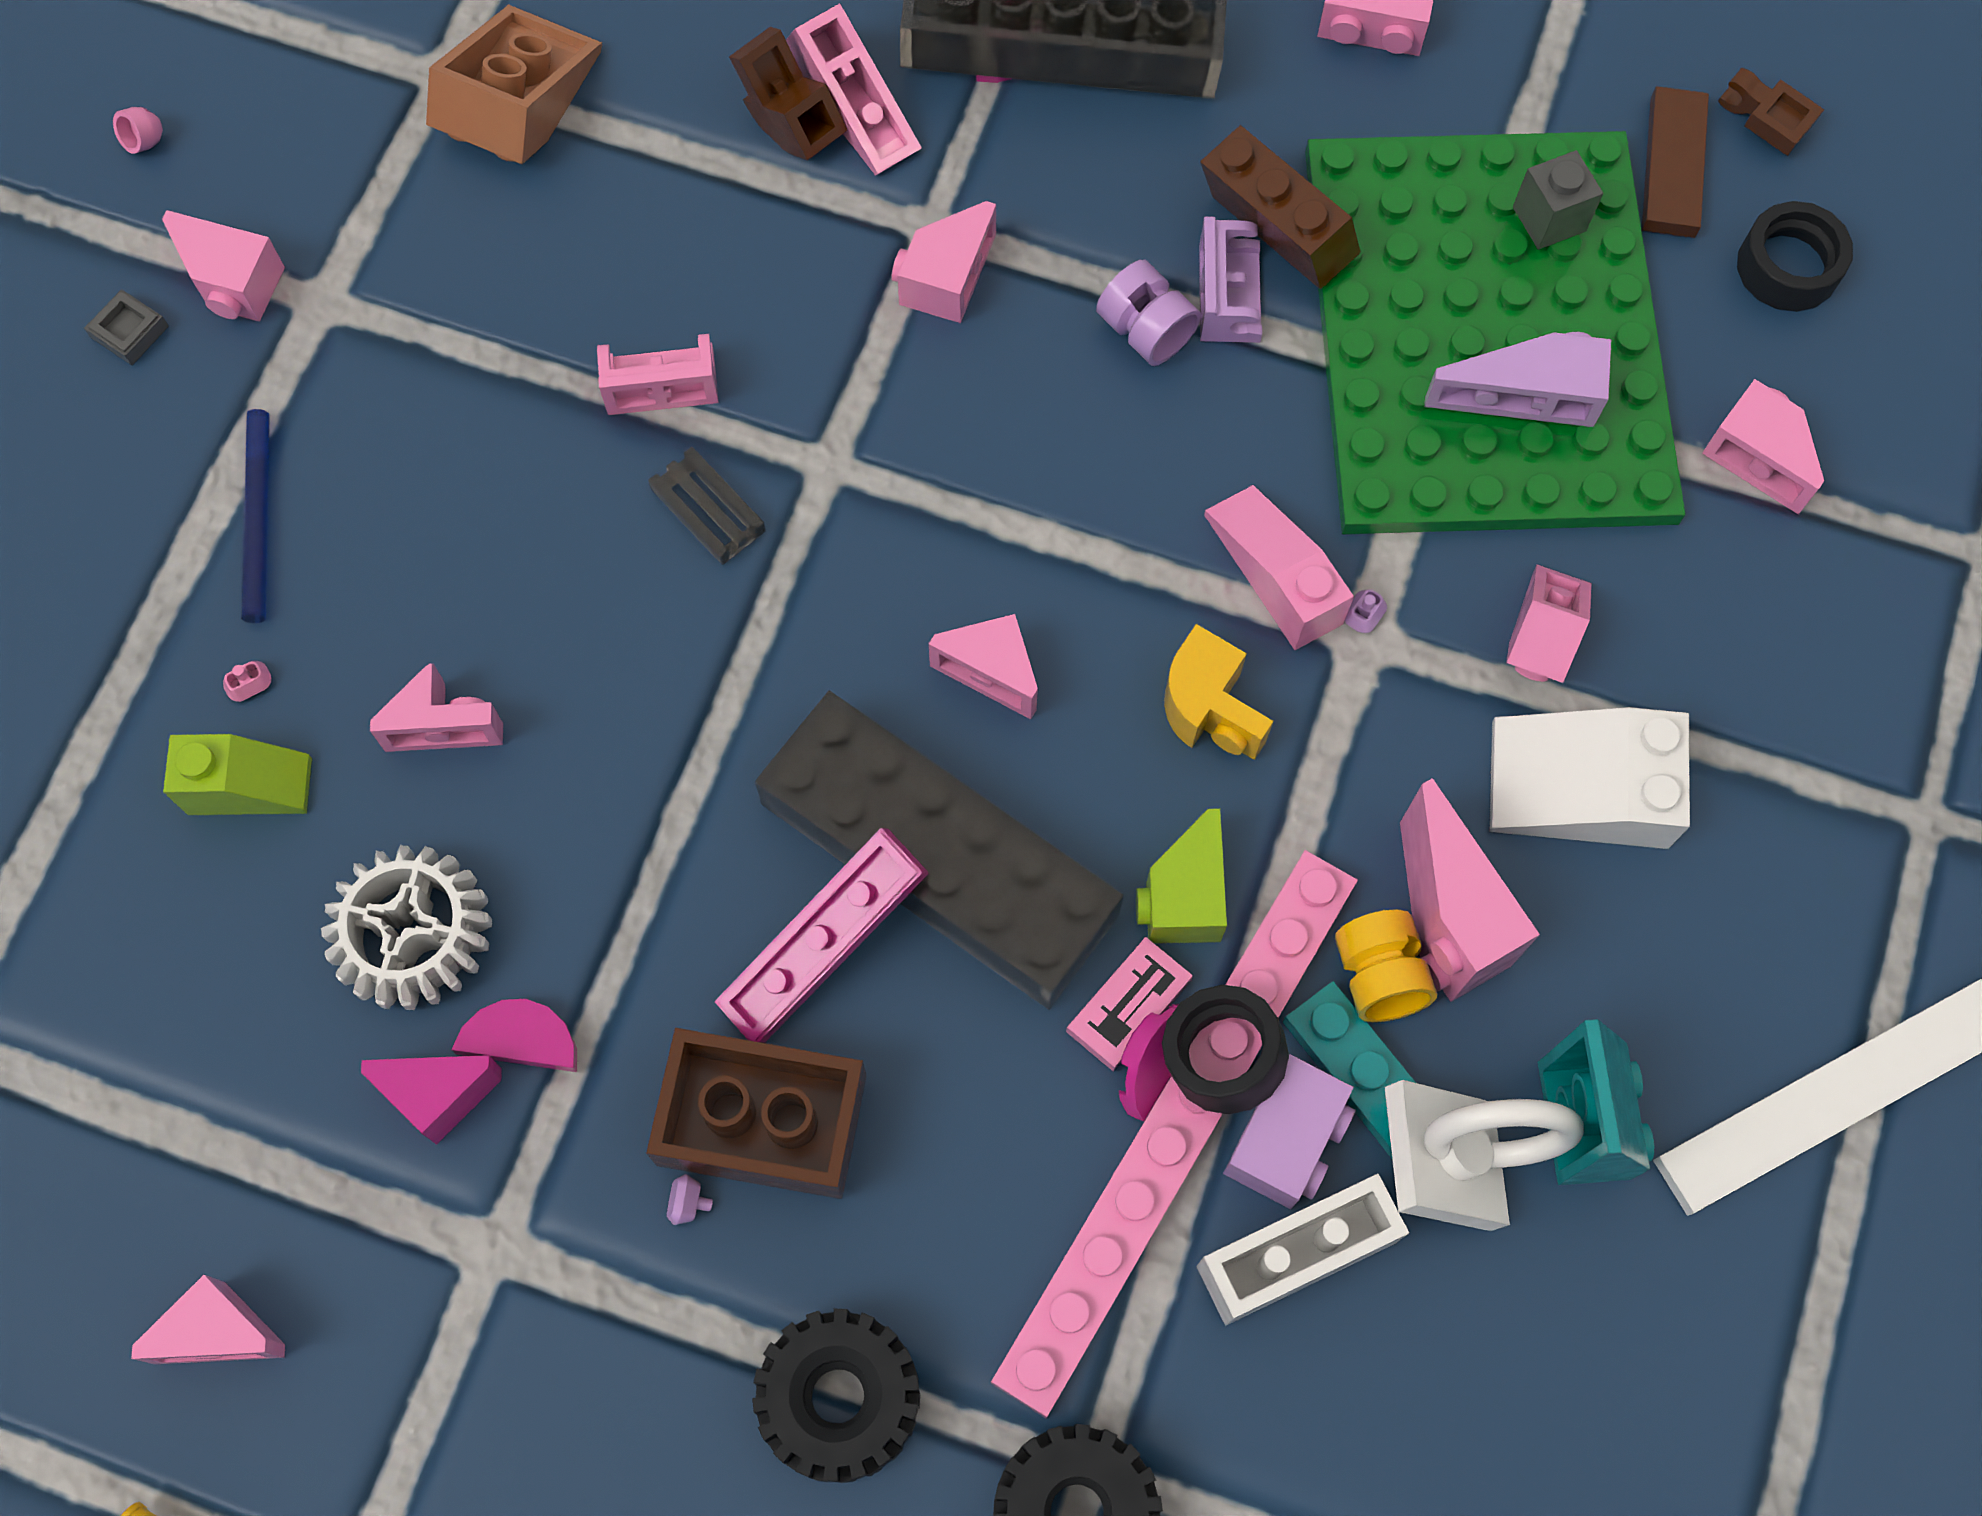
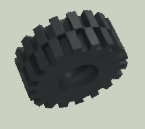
[752,1308,920,1483]
[993,1424,1163,1516]

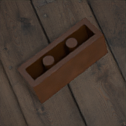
[1200,125,1361,289]

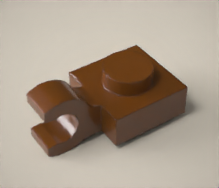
[1718,68,1825,156]

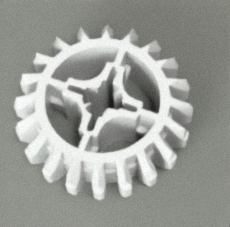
[320,845,492,1010]

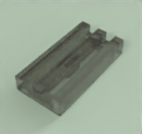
[648,447,766,565]

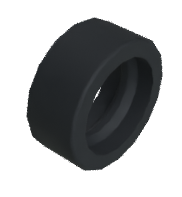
[1737,201,1853,312]
[1162,984,1289,1115]

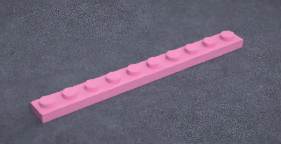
[991,850,1358,1418]

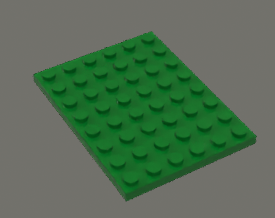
[1305,131,1685,534]

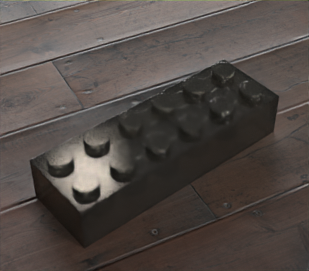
[900,0,1227,99]
[755,690,1124,1010]

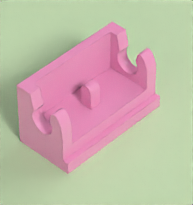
[597,334,719,415]

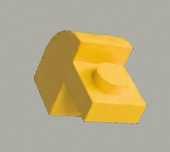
[1164,624,1273,760]

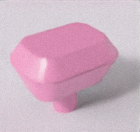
[223,661,271,702]

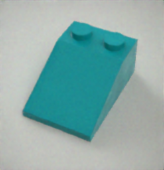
[1537,1019,1654,1186]

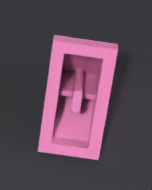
[929,614,1038,719]
[131,1275,285,1364]

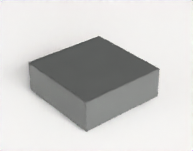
[84,289,169,365]

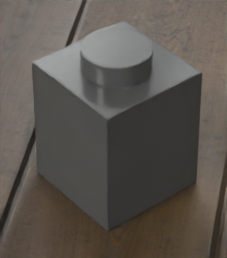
[1513,150,1604,250]

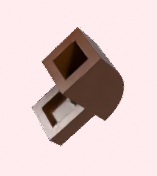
[729,27,847,160]

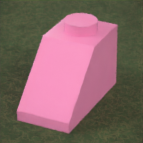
[892,201,996,323]
[162,210,285,322]
[1702,379,1824,515]
[1506,565,1592,683]

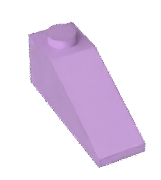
[1424,332,1611,427]

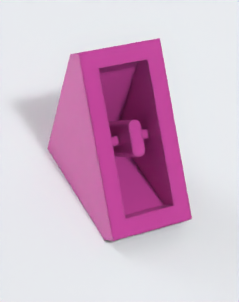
[361,1055,502,1145]

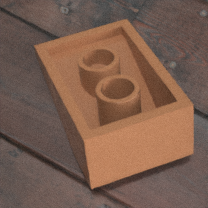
[426,4,602,164]

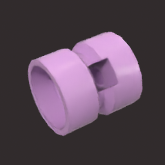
[1096,260,1202,366]

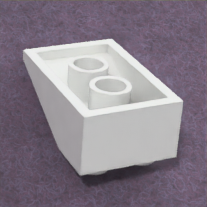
[1490,707,1690,849]

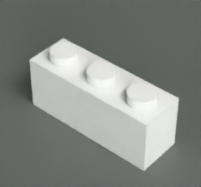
[1196,1174,1409,1326]

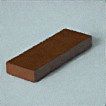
[1641,86,1709,238]

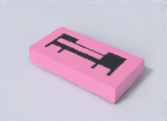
[1066,937,1193,1072]

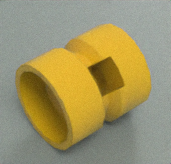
[1335,909,1438,1022]

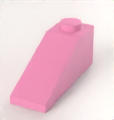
[786,3,922,176]
[1204,485,1354,650]

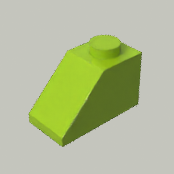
[163,734,312,815]
[1136,809,1227,943]

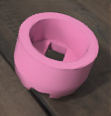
[113,107,163,154]

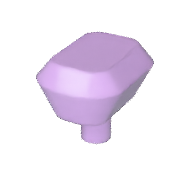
[1345,590,1387,633]
[667,1174,712,1225]

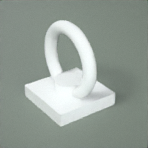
[1385,1080,1584,1231]

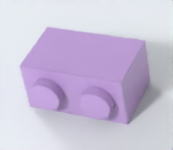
[1223,1054,1355,1210]

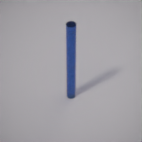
[241,409,270,623]

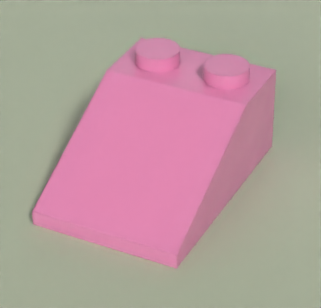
[1400,778,1540,1002]

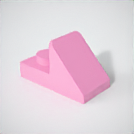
[370,663,503,752]

